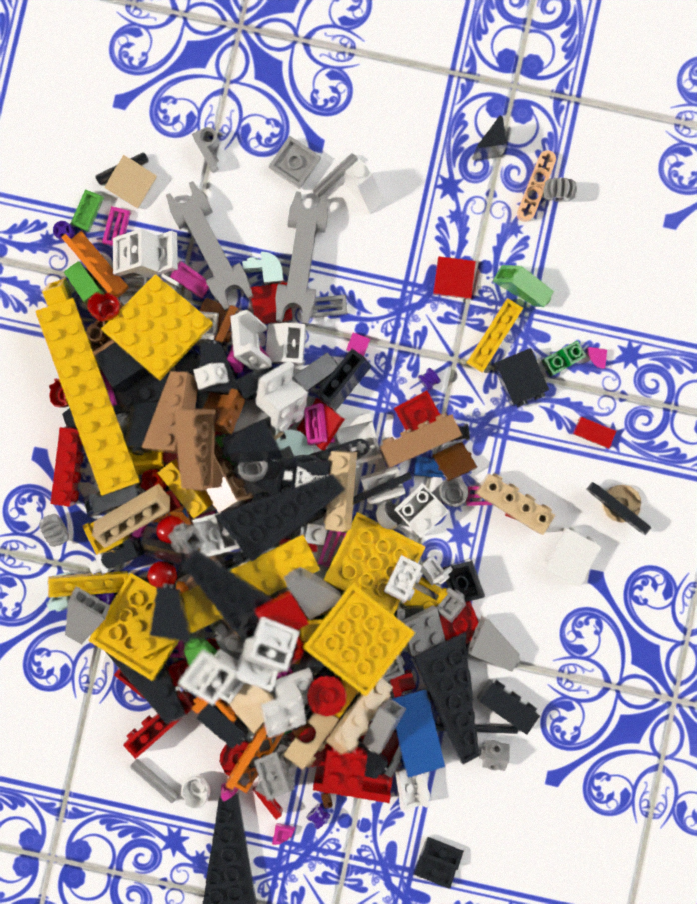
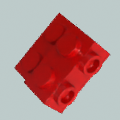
[322,746,367,793]

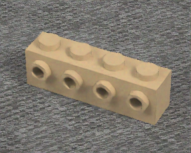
[324,450,357,532]
[475,473,556,535]
[92,484,170,548]
[326,677,393,754]

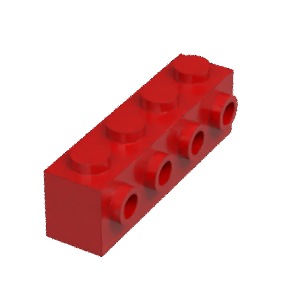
[50,426,84,507]
[123,689,195,760]

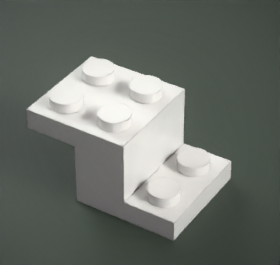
[113,228,178,278]
[256,361,308,435]
[192,512,240,556]
[234,618,299,692]
[179,649,245,705]
[261,668,313,738]

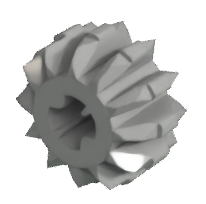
[543,177,577,202]
[39,513,69,547]

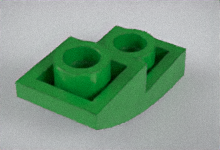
[541,340,587,377]

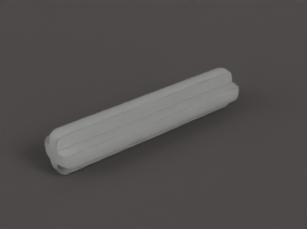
[313,153,358,198]
[130,759,179,803]

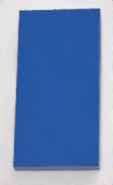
[390,689,446,778]

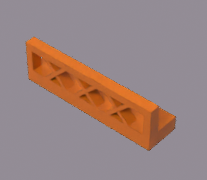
[61,231,130,298]
[226,723,285,794]

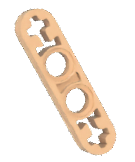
[517,150,556,222]

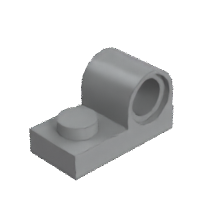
[192,127,219,173]

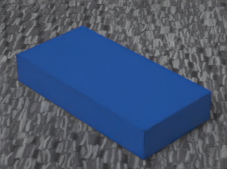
[414,457,445,478]

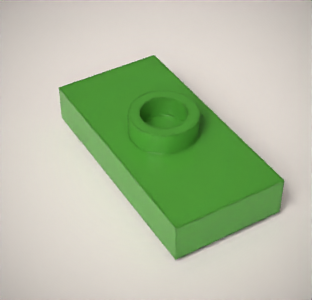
[70,189,104,232]

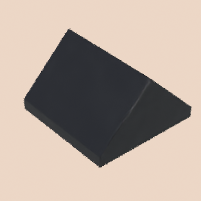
[472,115,507,161]
[442,558,485,602]

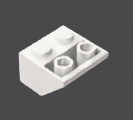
[266,323,306,366]
[394,483,449,538]

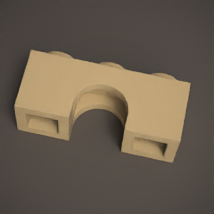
[284,712,339,770]

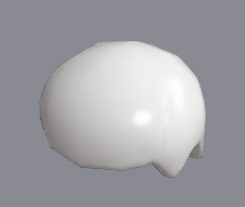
[181,775,211,810]

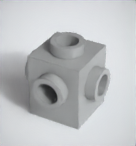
[168,523,205,554]
[479,740,510,771]

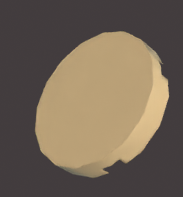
[602,485,641,523]

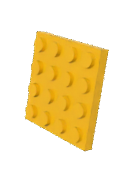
[101,274,213,381]
[323,512,425,615]
[88,573,179,681]
[303,583,415,697]

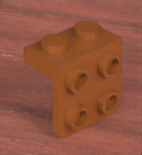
[200,298,240,347]
[203,389,245,435]

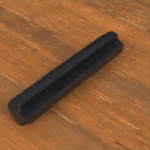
[95,152,149,185]

